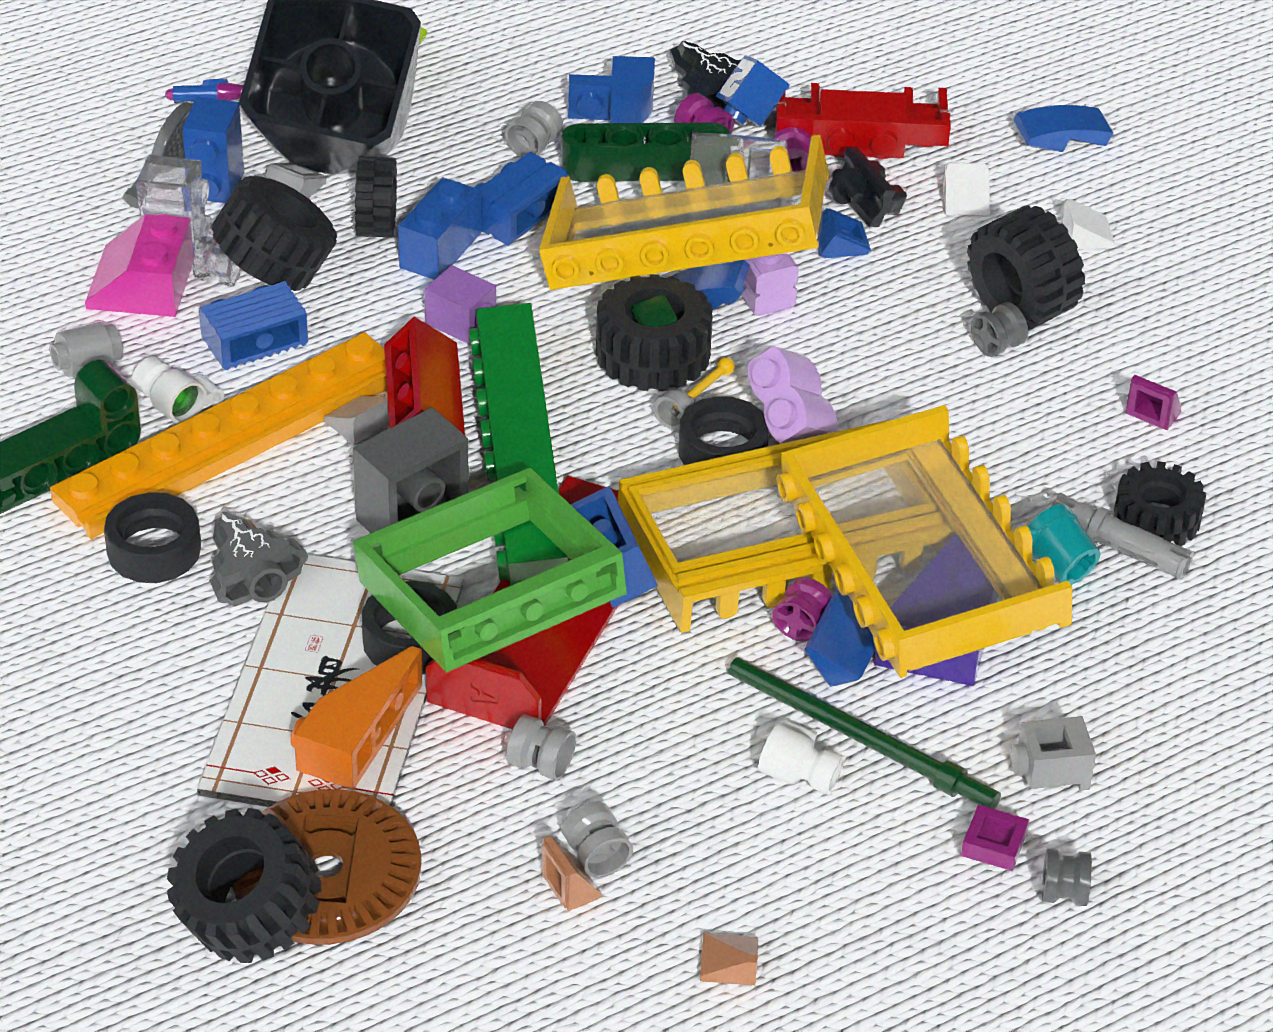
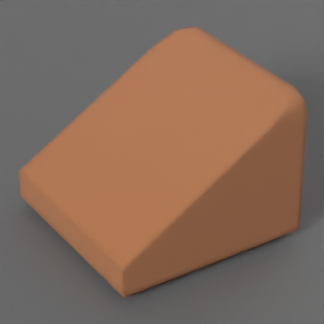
[542,836,602,911]

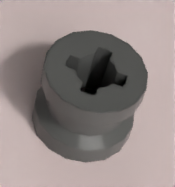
[970,302,1028,358]
[1042,848,1092,906]

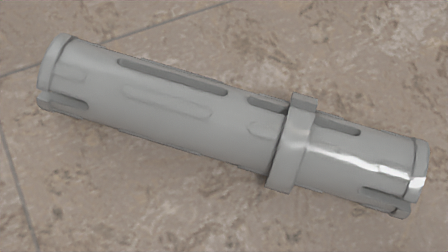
[1051,492,1194,580]

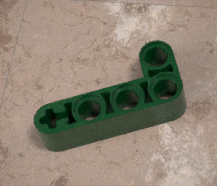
[561,122,733,186]
[0,359,141,514]

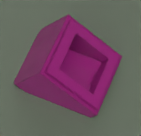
[1125,374,1182,431]

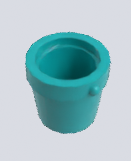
[1028,504,1101,585]

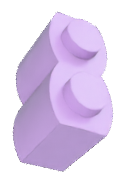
[748,346,838,444]

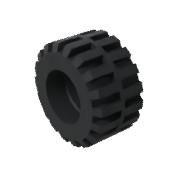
[211,175,337,291]
[967,205,1085,331]
[596,274,713,392]
[167,808,321,963]

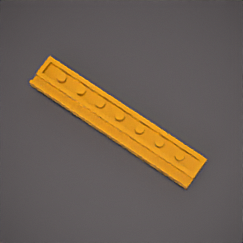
[50,332,387,539]

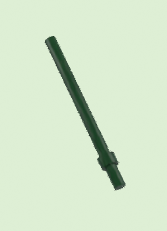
[728,657,1001,809]

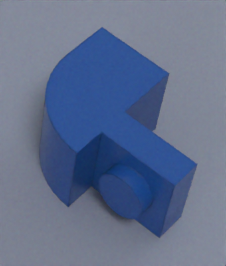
[568,56,655,123]

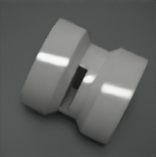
[505,101,563,157]
[506,714,576,781]
[562,801,633,878]

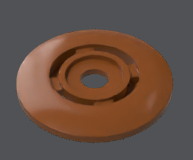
[232,789,422,945]

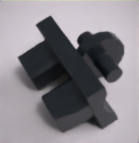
[828,146,907,227]

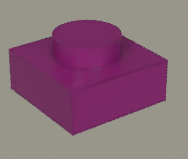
[961,804,1030,871]

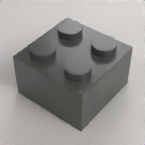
[353,407,469,533]

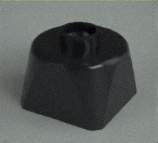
[239,0,421,175]

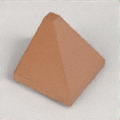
[700,933,759,986]

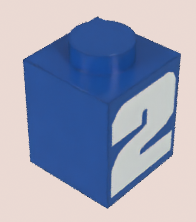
[715,55,790,127]

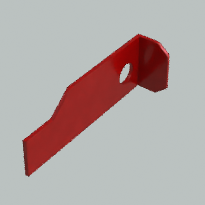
[426,475,619,730]

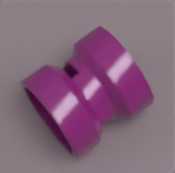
[674,93,734,133]

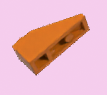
[291,646,423,790]

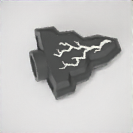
[209,512,308,607]

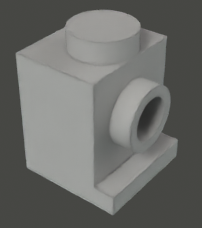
[1011,716,1096,791]

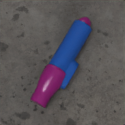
[165,79,244,103]

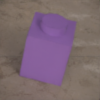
[425,265,497,344]

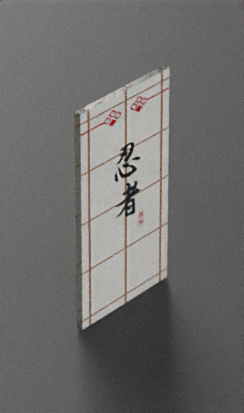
[197,555,464,807]

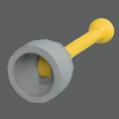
[654,357,735,430]

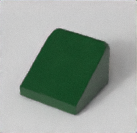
[632,295,678,327]

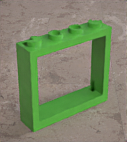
[353,468,627,673]

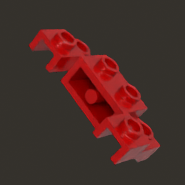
[775,83,951,159]

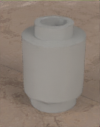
[49,322,123,378]

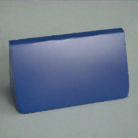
[804,587,876,687]

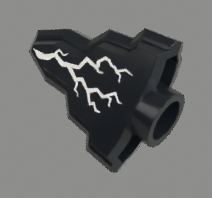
[670,41,741,109]

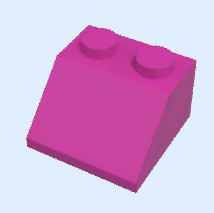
[85,214,194,317]

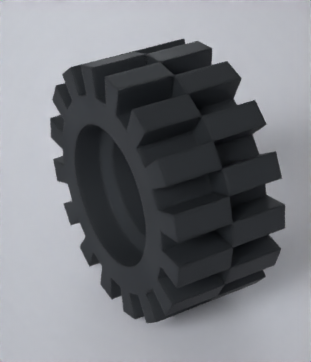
[355,156,397,238]
[1114,461,1206,546]

